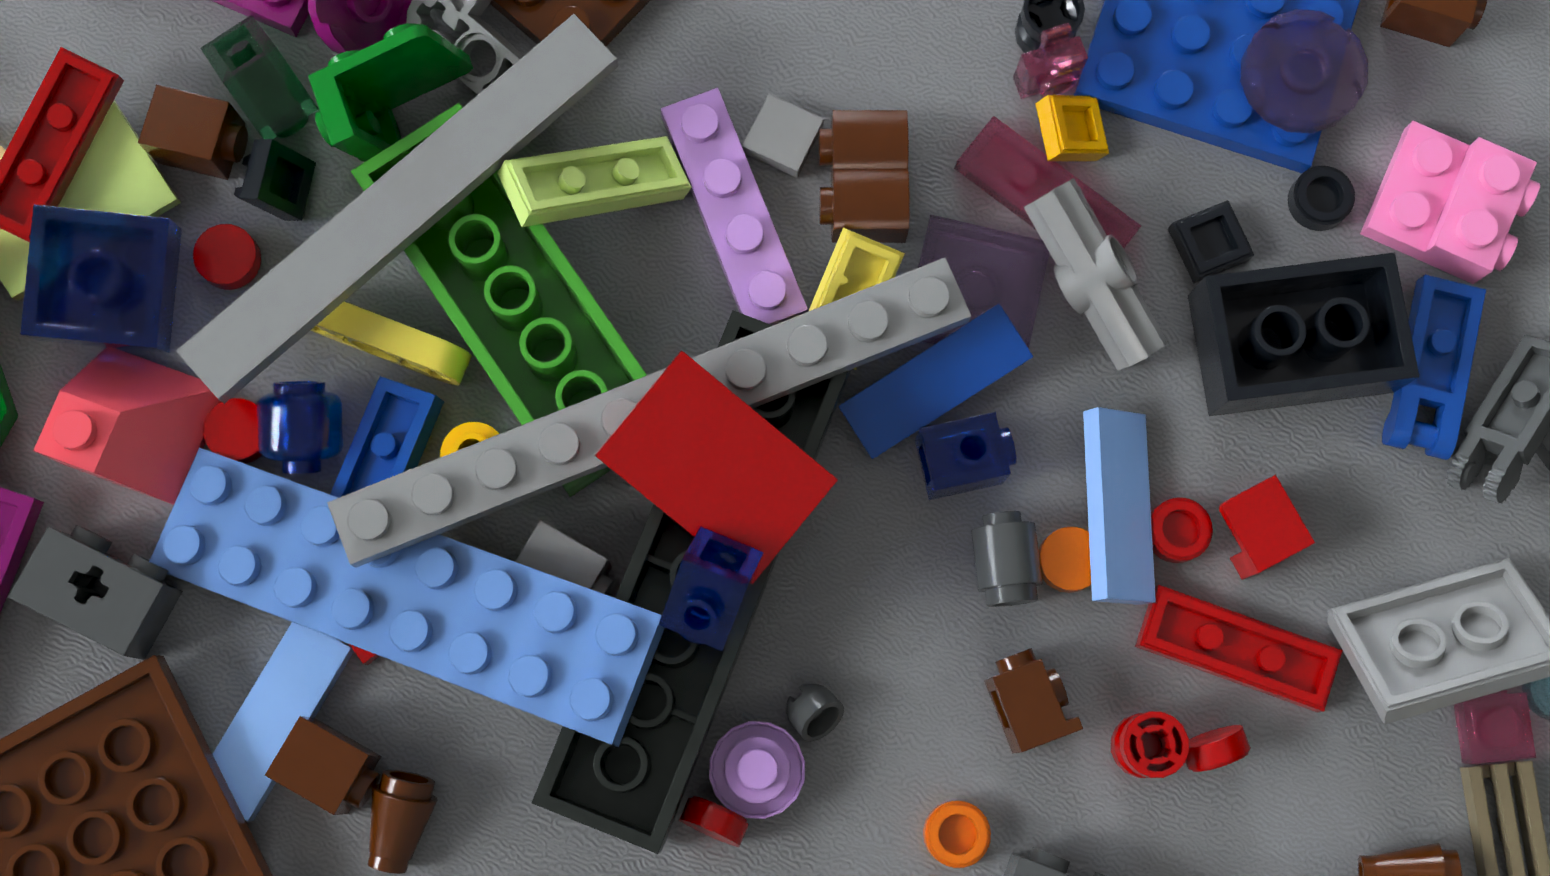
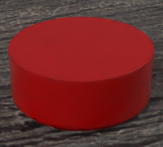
[193,224,261,290]
[203,398,273,464]
[1151,497,1213,563]
[1185,725,1251,772]
[679,796,749,847]

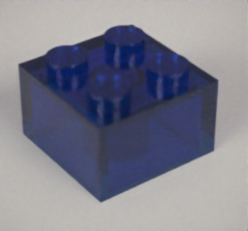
[20,204,182,353]

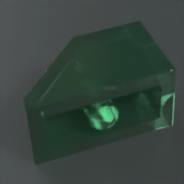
[200,15,319,139]

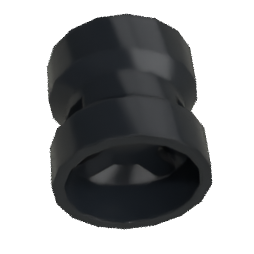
[1015,0,1085,61]

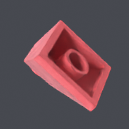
[33,346,221,505]

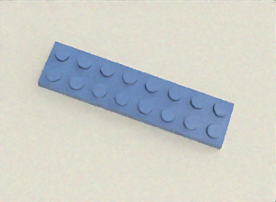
[149,447,668,747]

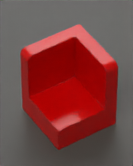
[1219,474,1315,580]

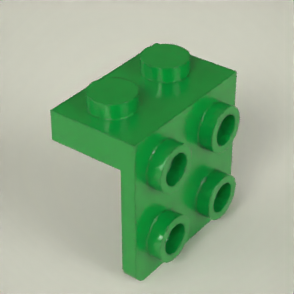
[308,23,473,162]

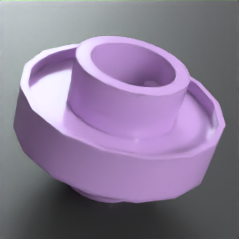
[709,721,805,819]

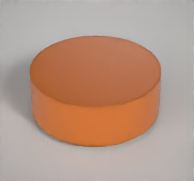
[1038,527,1091,593]
[923,801,991,868]

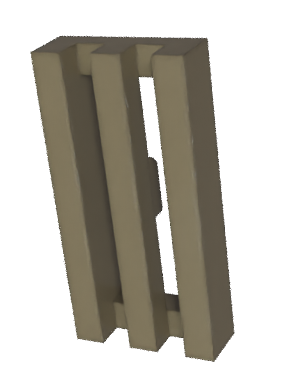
[1460,760,1550,876]

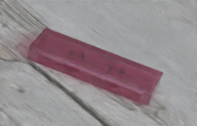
[954,116,1141,248]

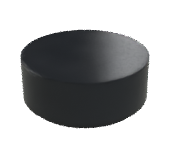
[1288,166,1355,231]

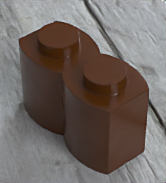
[819,110,910,243]

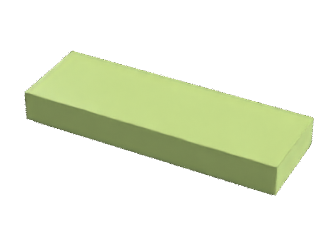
[497,136,692,227]

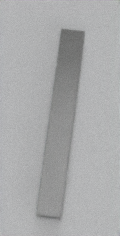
[176,14,618,404]

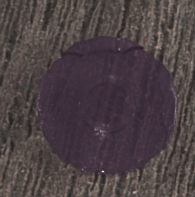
[1240,9,1368,134]

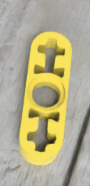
[310,301,472,386]

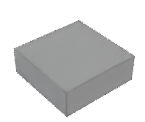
[742,93,824,178]

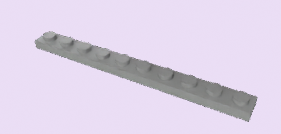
[327,257,971,568]

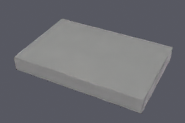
[1327,558,1550,725]

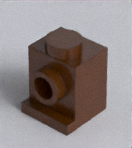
[984,648,1083,754]

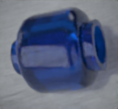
[257,381,343,474]

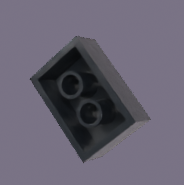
[1188,252,1419,416]

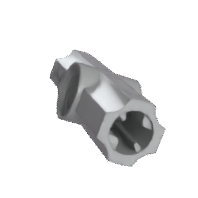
[1024,178,1168,371]

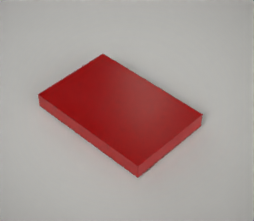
[595,351,838,584]

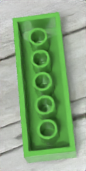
[351,103,647,497]

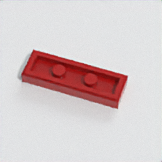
[0,47,124,246]
[1135,585,1343,713]

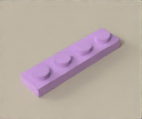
[661,88,808,325]

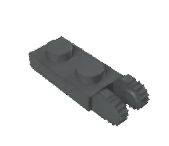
[1446,334,1550,504]

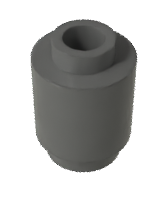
[971,511,1043,607]

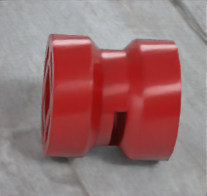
[1111,711,1189,778]

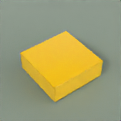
[1035,95,1109,161]

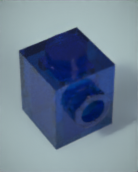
[915,412,1017,500]
[659,527,764,651]

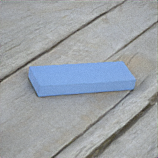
[1083,407,1156,605]
[213,622,354,821]

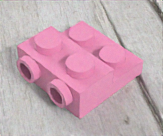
[1360,121,1540,284]

